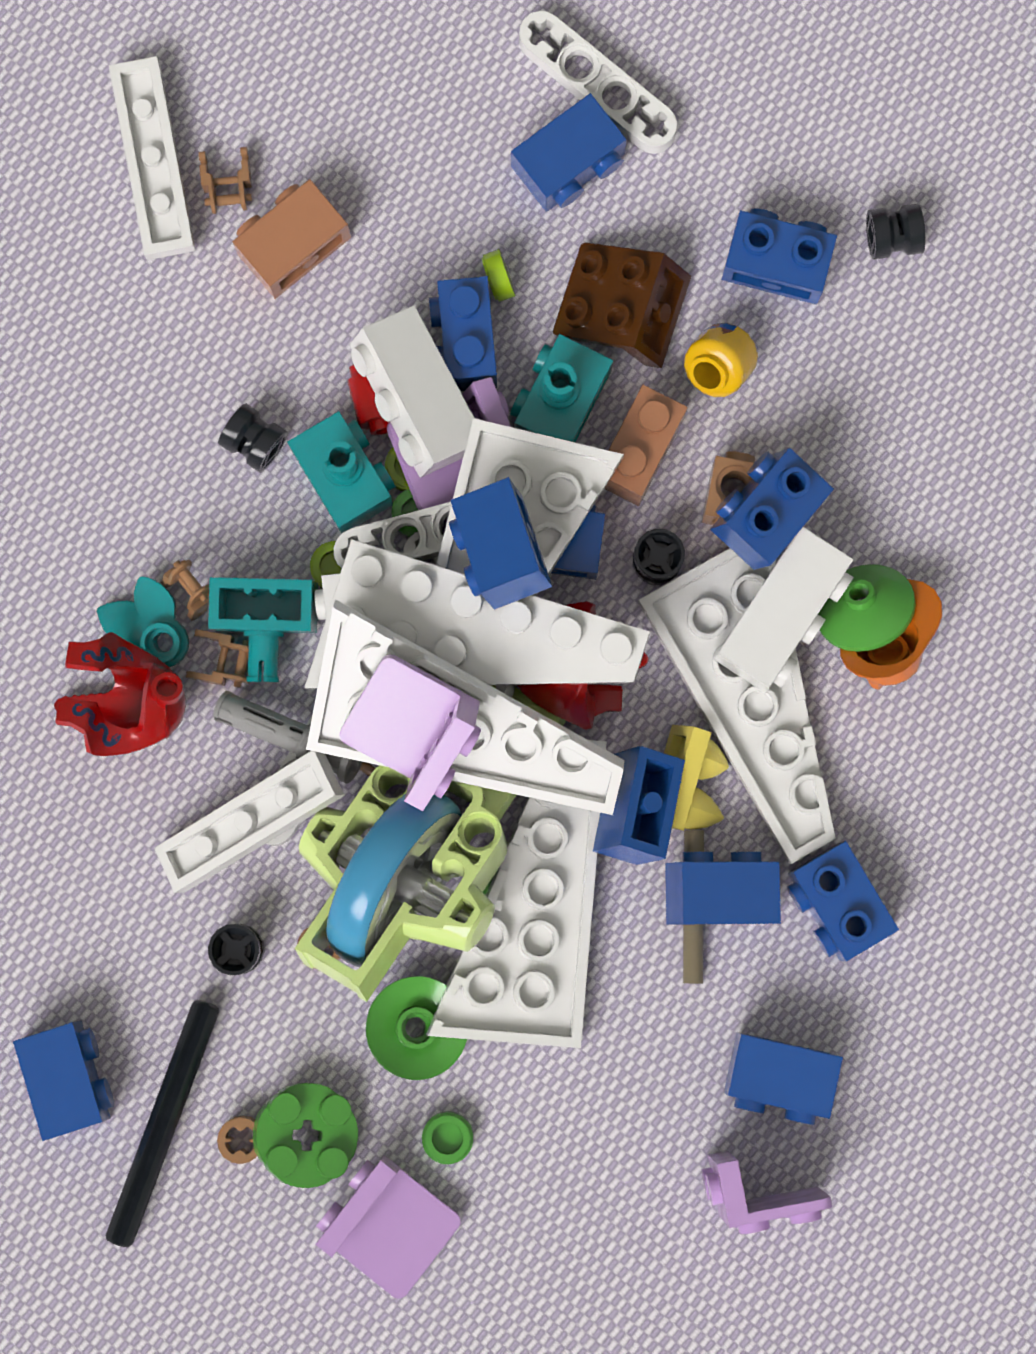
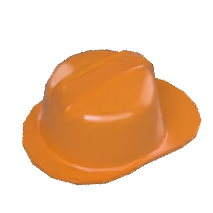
[840,579,943,690]

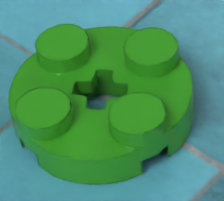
[253,1083,358,1188]

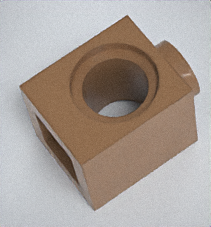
[701,451,755,525]

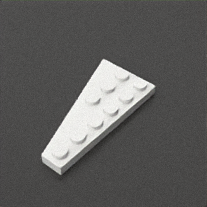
[436,418,624,596]
[304,539,650,689]
[638,548,836,864]
[306,600,624,815]
[426,740,607,1048]

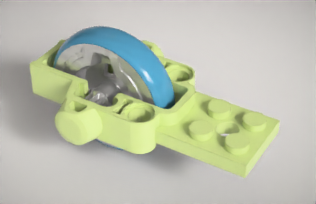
[294,685,566,1002]

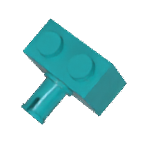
[510,334,614,443]
[287,411,396,534]
[208,577,318,682]

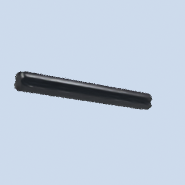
[105,1000,219,1248]

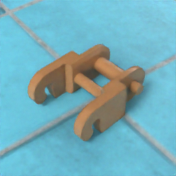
[198,146,252,214]
[161,559,209,621]
[185,629,251,688]

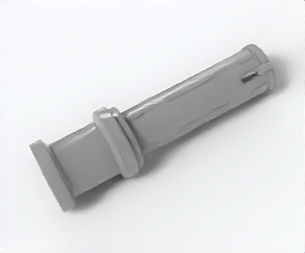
[213,691,362,783]

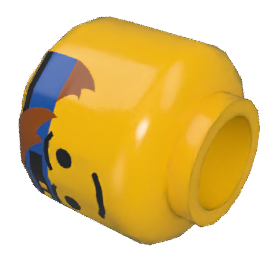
[684,323,758,398]

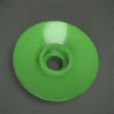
[818,564,916,652]
[365,976,467,1080]

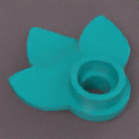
[96,576,189,667]

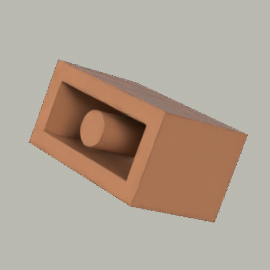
[232,179,351,299]
[604,384,688,506]

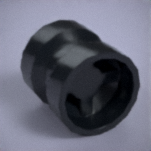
[866,204,925,260]
[218,403,288,473]
[632,529,685,585]
[208,924,265,976]

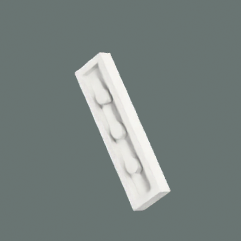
[109,56,196,260]
[154,751,345,893]

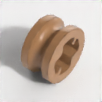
[217,1115,257,1164]

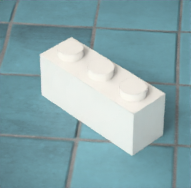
[349,305,474,478]
[714,527,854,693]

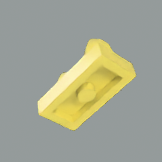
[664,725,729,831]

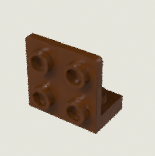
[553,242,691,369]

